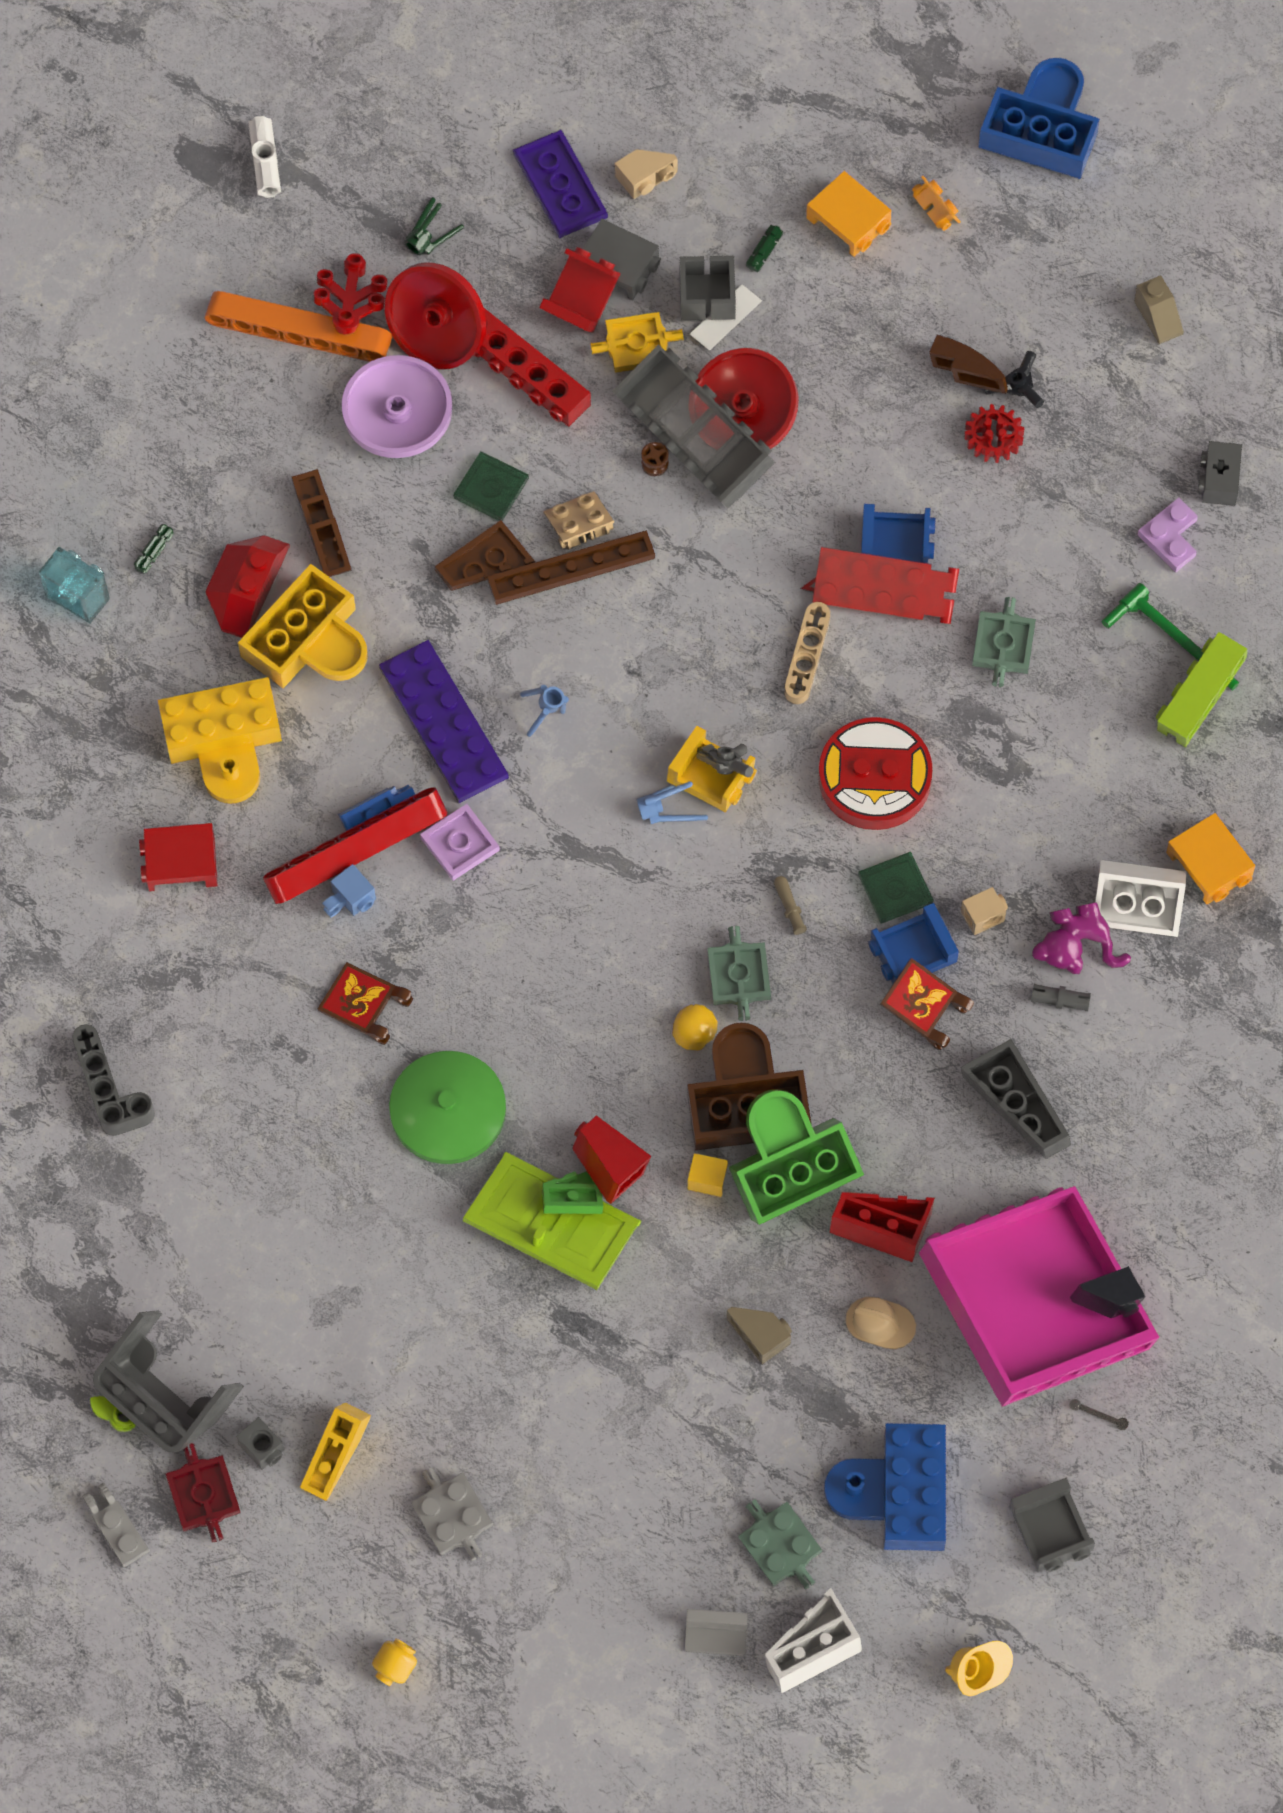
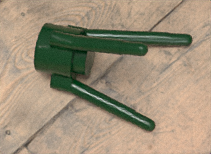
[404,197,464,256]

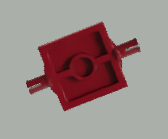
[165,1443,241,1543]

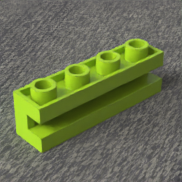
[1155,632,1248,748]

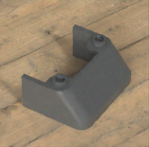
[93,1310,244,1453]

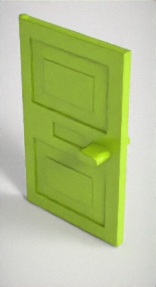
[463,1152,641,1290]

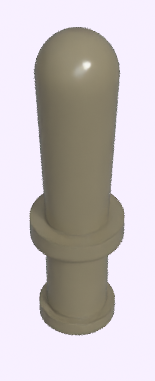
[774,876,807,935]

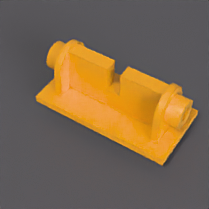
[912,175,961,231]

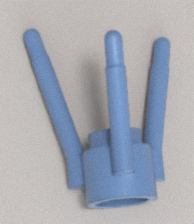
[520,685,569,737]
[636,781,708,824]

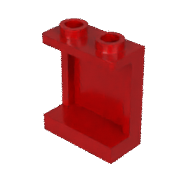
[139,823,218,891]

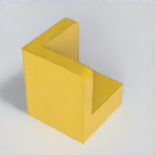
[688,1153,728,1197]

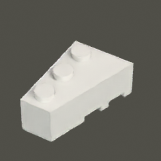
[765,1588,862,1693]

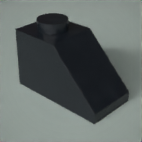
[1070,1266,1146,1318]

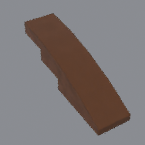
[291,469,352,577]

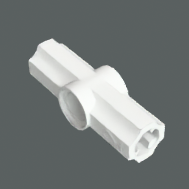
[248,116,281,198]

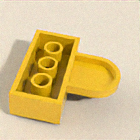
[238,564,368,689]
[158,677,282,804]

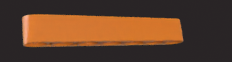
[204,291,393,362]

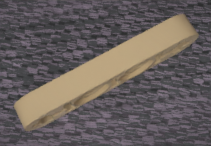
[785,602,830,704]

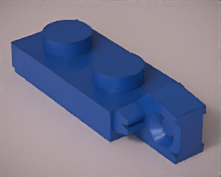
[338,785,415,831]

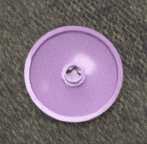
[342,355,452,458]

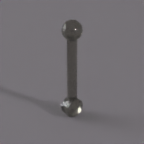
[1069,1399,1129,1431]

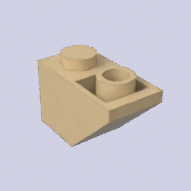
[615,149,678,199]

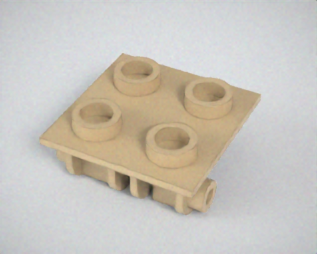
[544,491,614,550]

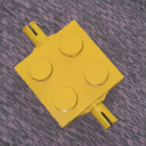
[590,312,684,373]

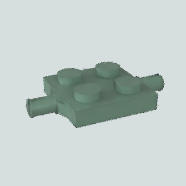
[972,597,1036,687]
[707,926,771,1021]
[738,1499,823,1589]

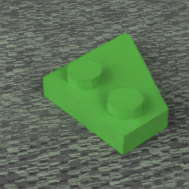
[542,1171,603,1214]

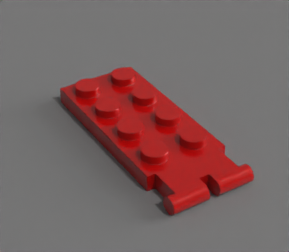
[812,547,959,624]

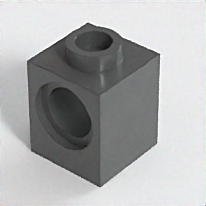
[236,1417,284,1470]

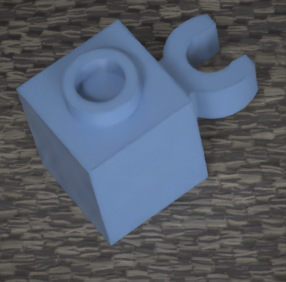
[322,864,376,918]

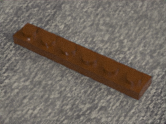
[487,530,655,605]

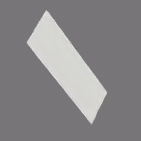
[690,285,762,351]

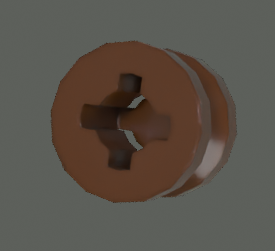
[641,442,669,477]

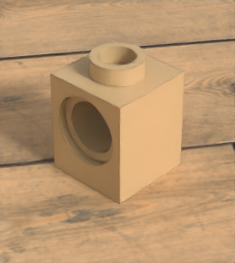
[961,887,1008,936]

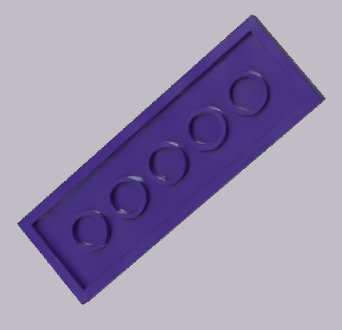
[379,640,509,803]

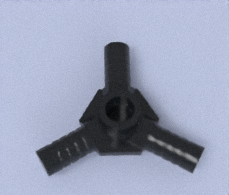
[985,351,1044,408]

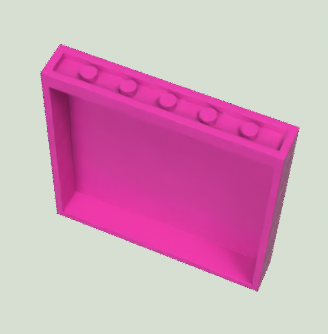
[919,1186,1160,1407]

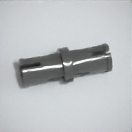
[1031,984,1091,1012]

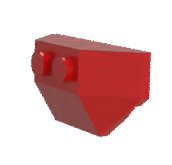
[205,535,290,638]

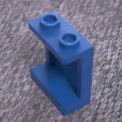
[861,504,936,563]
[868,903,959,984]

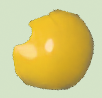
[672,1004,718,1051]

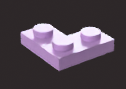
[1138,498,1198,573]

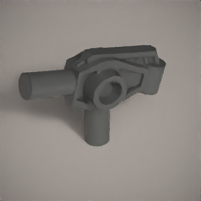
[697,744,753,777]

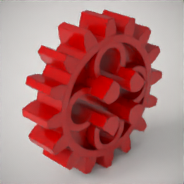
[964,404,1025,463]

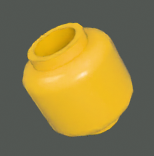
[372,1638,417,1686]

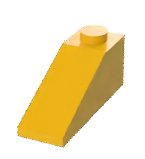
[300,1402,371,1501]

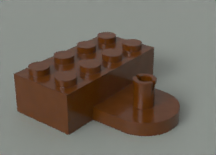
[687,1023,812,1151]

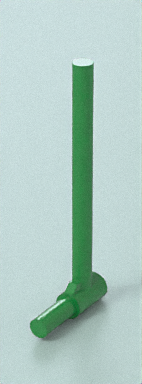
[1101,583,1240,691]

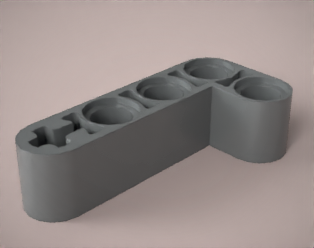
[72,1024,155,1136]

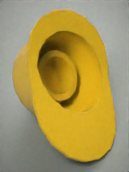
[945,1640,1013,1696]

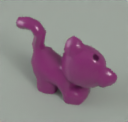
[1032,902,1131,974]

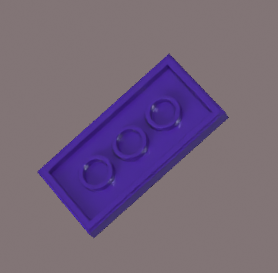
[513,129,608,239]

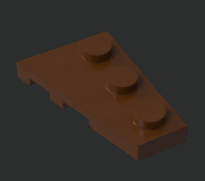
[435,520,535,591]

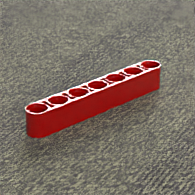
[263,787,448,904]

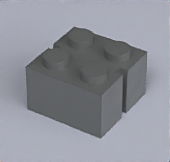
[680,255,736,321]

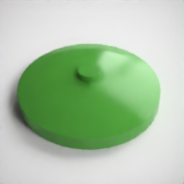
[389,1051,506,1164]

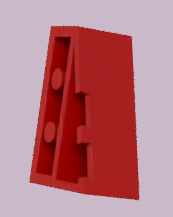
[829,1192,935,1262]

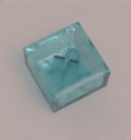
[39,547,110,624]

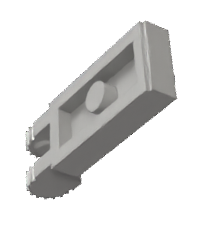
[82,1482,150,1568]

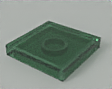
[453,451,529,521]
[858,851,934,924]

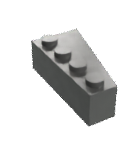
[960,1039,1071,1159]

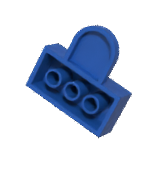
[978,58,1100,179]
[824,1423,946,1551]

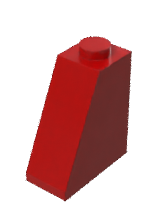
[572,1115,651,1204]

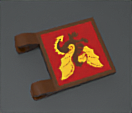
[880,958,974,1050]
[318,962,413,1045]

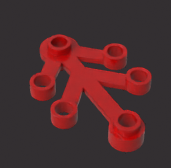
[314,253,387,335]

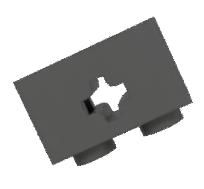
[1198,441,1242,506]

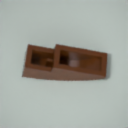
[929,335,1008,394]

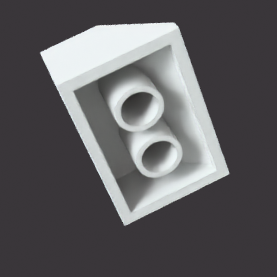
[1095,860,1186,937]

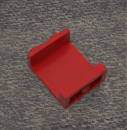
[539,247,621,333]

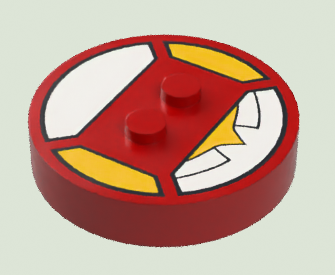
[818,717,933,830]

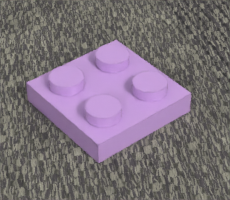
[420,804,500,881]

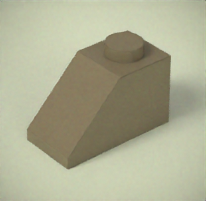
[1134,275,1184,345]
[727,1307,792,1365]

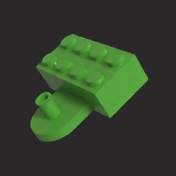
[729,1090,864,1225]

